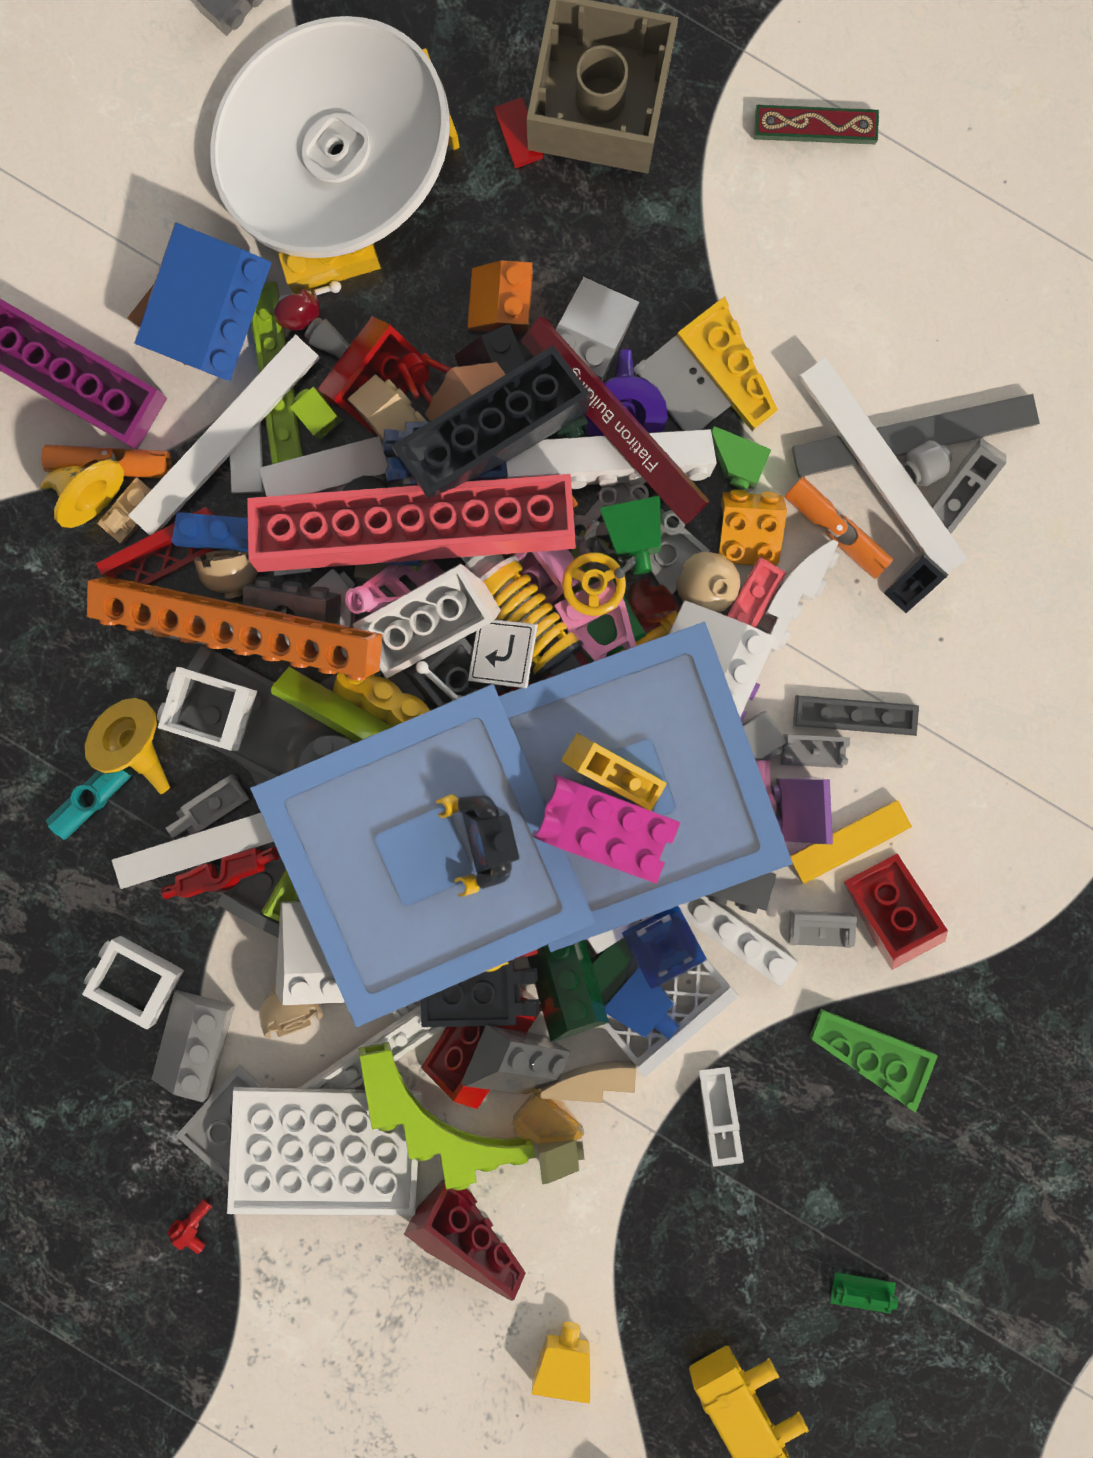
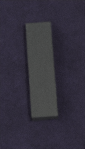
[793,695,919,736]

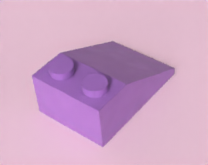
[772,777,833,845]

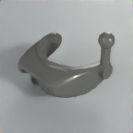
[579,520,636,579]

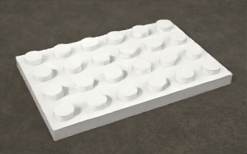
[227,1087,422,1215]

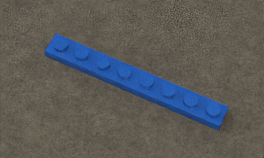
[172,512,422,567]

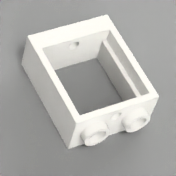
[157,667,257,751]
[82,936,184,1030]

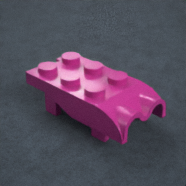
[531,774,681,884]

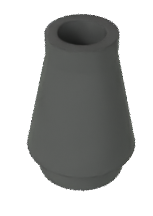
[305,317,351,359]

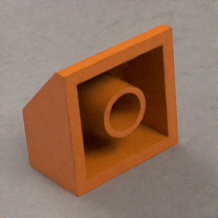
[468,260,533,334]

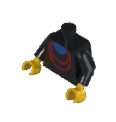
[435,794,519,897]

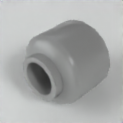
[903,440,952,487]

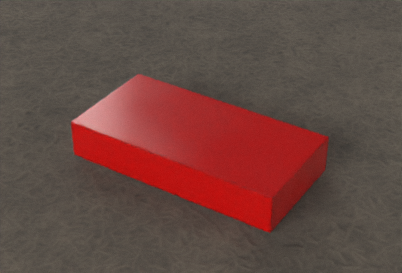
[494,97,543,169]

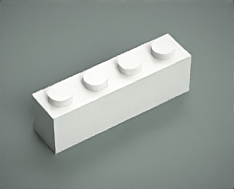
[258,436,388,497]

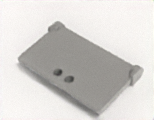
[633,335,731,431]

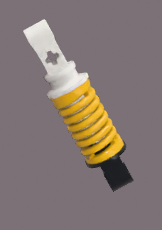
[461,554,584,681]

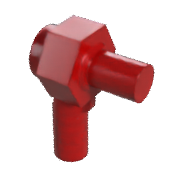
[167,1198,212,1254]

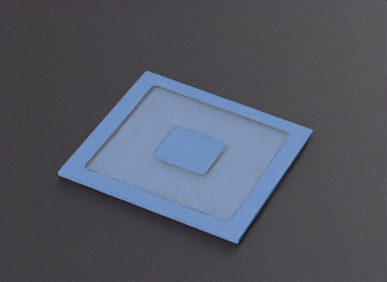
[499,621,793,952]
[250,684,596,1028]

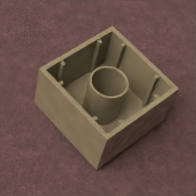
[527,0,679,173]

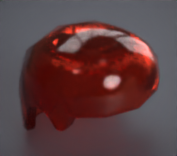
[628,578,676,624]

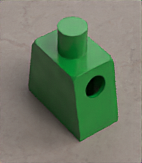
[600,496,661,574]

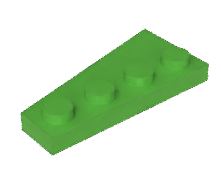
[810,1009,938,1113]

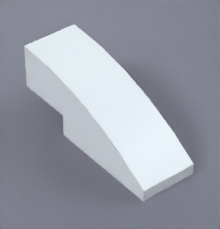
[699,1067,744,1167]

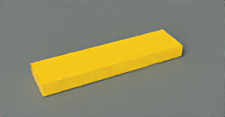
[790,800,912,884]

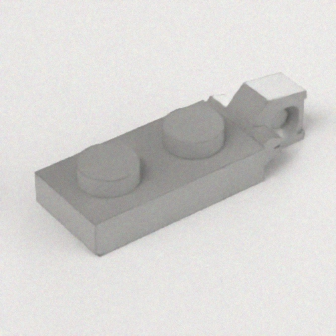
[166,774,251,838]

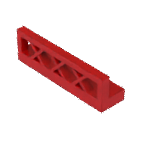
[96,507,216,585]

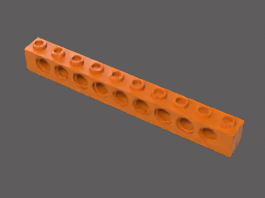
[87,576,383,680]

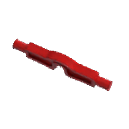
[161,847,280,899]

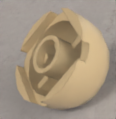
[194,550,258,598]
[676,551,741,613]
[259,985,324,1038]

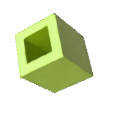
[290,387,343,440]

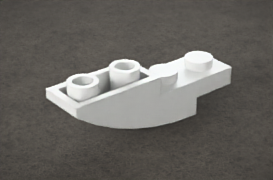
[763,540,839,652]

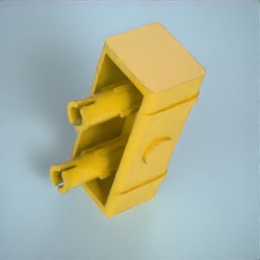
[689,1346,809,1458]

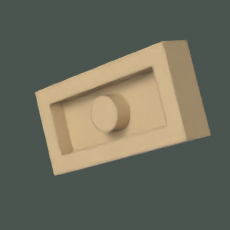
[97,477,152,545]

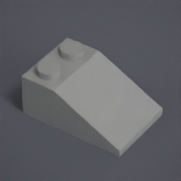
[556,277,639,382]

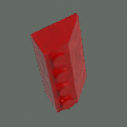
[421,986,542,1109]

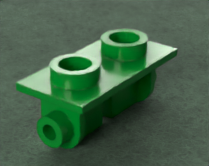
[830,1272,898,1314]

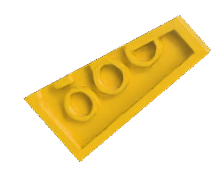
[677,296,778,432]

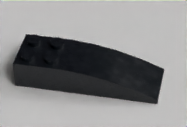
[391,345,590,499]

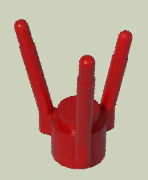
[397,353,451,405]

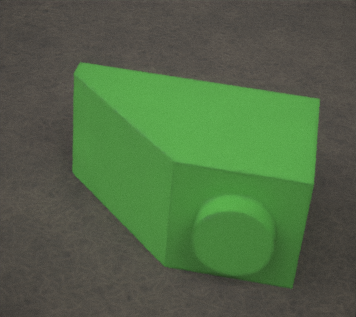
[711,426,771,490]

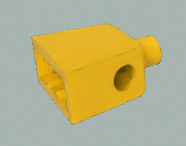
[532,1321,590,1404]

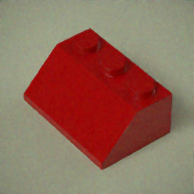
[317,316,421,435]

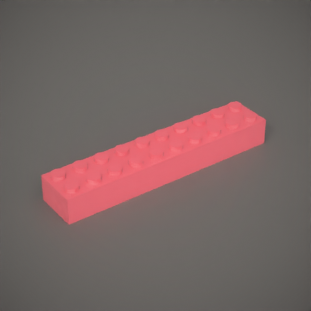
[247,474,576,572]

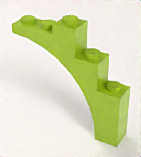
[358,1042,536,1190]

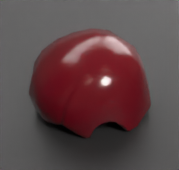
[273,289,320,330]

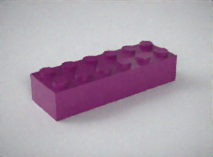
[0,299,167,449]

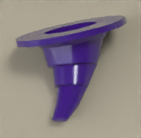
[584,349,668,437]

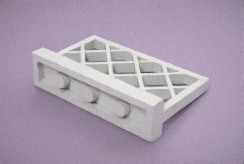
[602,940,739,1078]

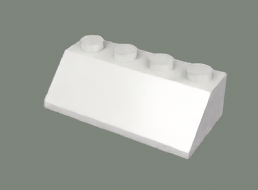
[352,564,501,679]

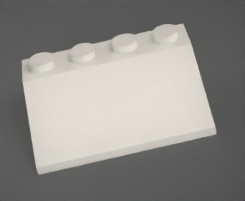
[668,600,776,717]
[275,901,345,1005]

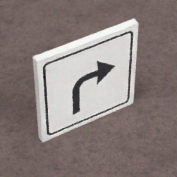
[468,620,538,689]

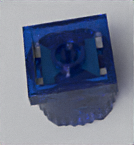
[622,906,708,989]

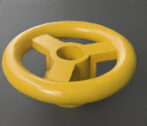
[562,552,626,616]

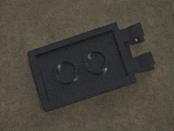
[420,960,539,1027]

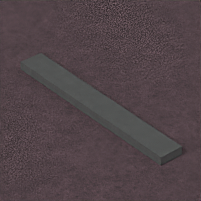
[792,394,1040,478]

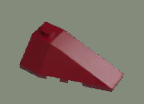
[404,1179,526,1301]

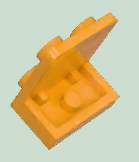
[718,490,787,566]

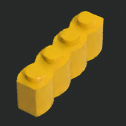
[333,673,431,727]

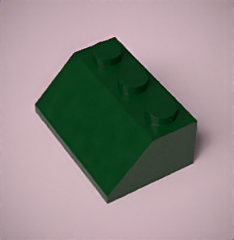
[527,940,609,1042]

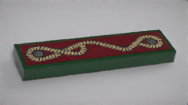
[754,105,879,145]

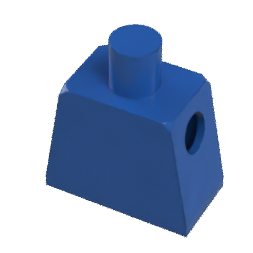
[605,964,680,1040]

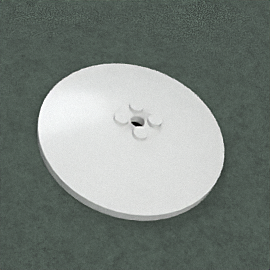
[210,16,450,258]

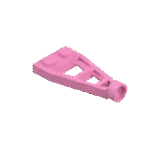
[345,559,445,614]
[554,580,636,661]

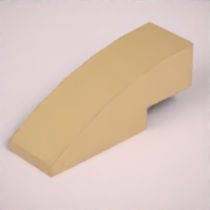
[541,1061,636,1103]

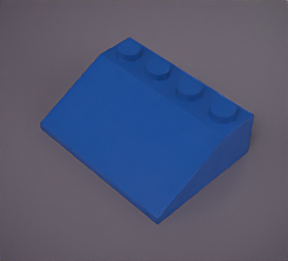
[134,222,272,382]

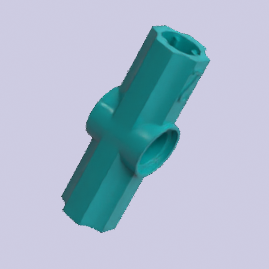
[46,767,133,840]

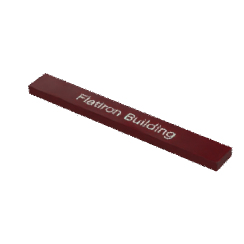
[520,317,710,524]

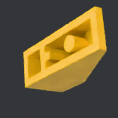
[561,733,667,811]

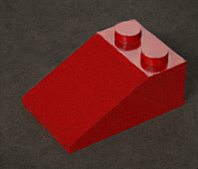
[844,853,948,970]

